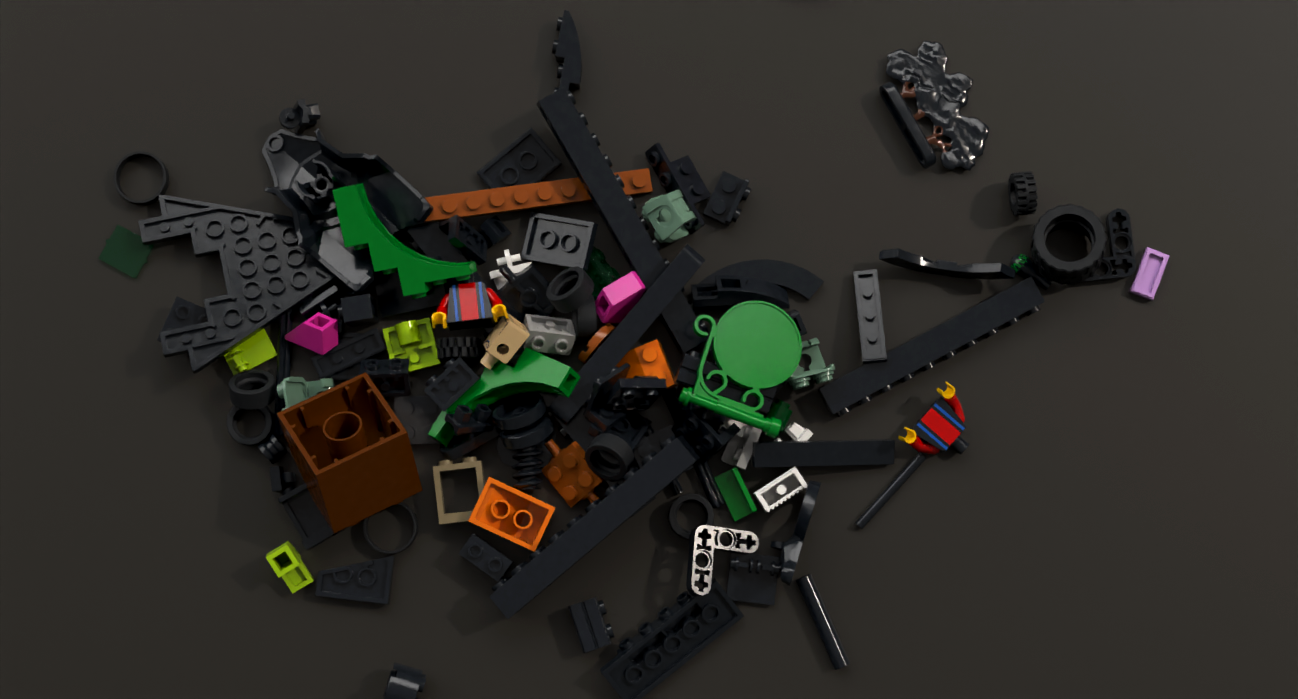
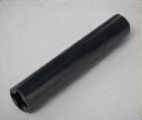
[795,573,850,670]

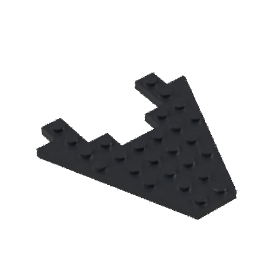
[138,195,338,374]

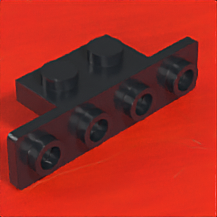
[645,142,711,234]

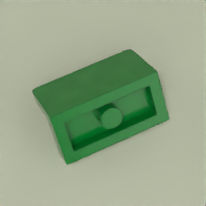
[714,467,757,521]

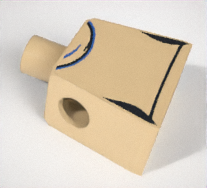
[480,314,530,370]

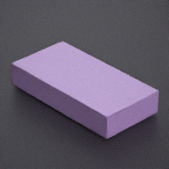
[1129,247,1169,301]

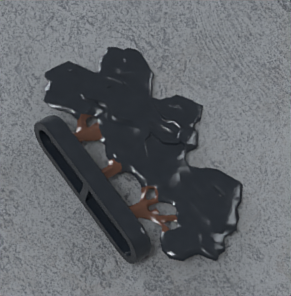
[879,41,989,171]

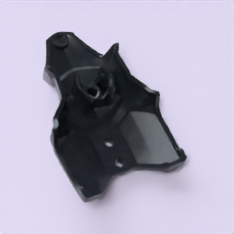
[262,128,433,293]

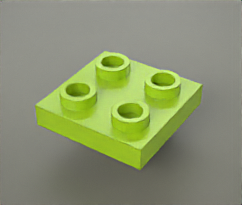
[382,317,441,373]

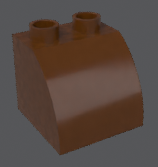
[277,372,423,533]

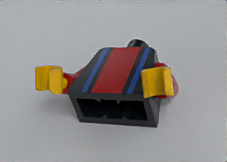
[431,273,509,331]
[898,382,969,455]

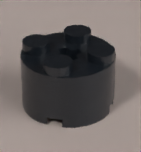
[383,662,426,699]

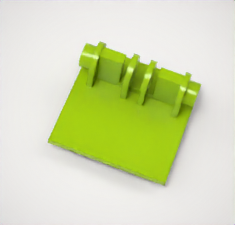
[224,329,277,375]

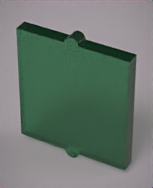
[98,224,155,279]

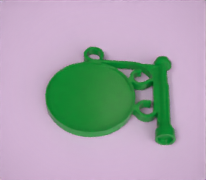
[678,301,802,438]

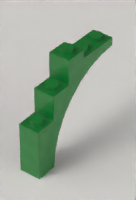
[332,183,477,299]
[428,347,580,447]

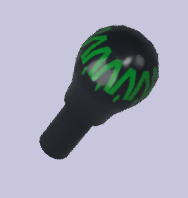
[1010,254,1052,290]

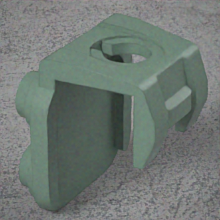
[642,190,696,243]
[786,338,836,390]
[277,376,334,411]

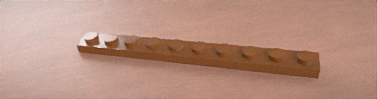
[424,168,653,223]

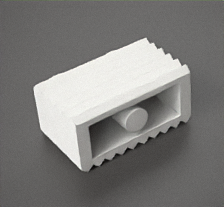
[753,467,807,512]

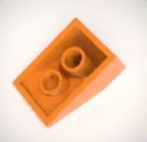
[615,339,678,391]
[468,477,556,552]

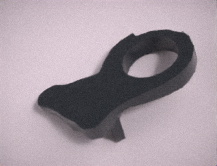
[770,480,821,586]

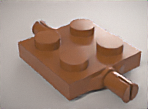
[542,439,605,507]

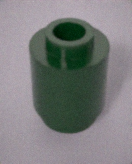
[764,399,793,436]

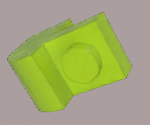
[266,541,314,594]

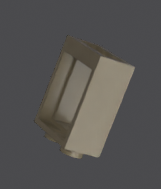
[433,457,485,525]

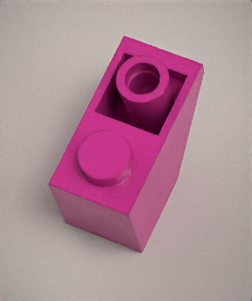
[595,271,646,323]
[285,312,338,355]

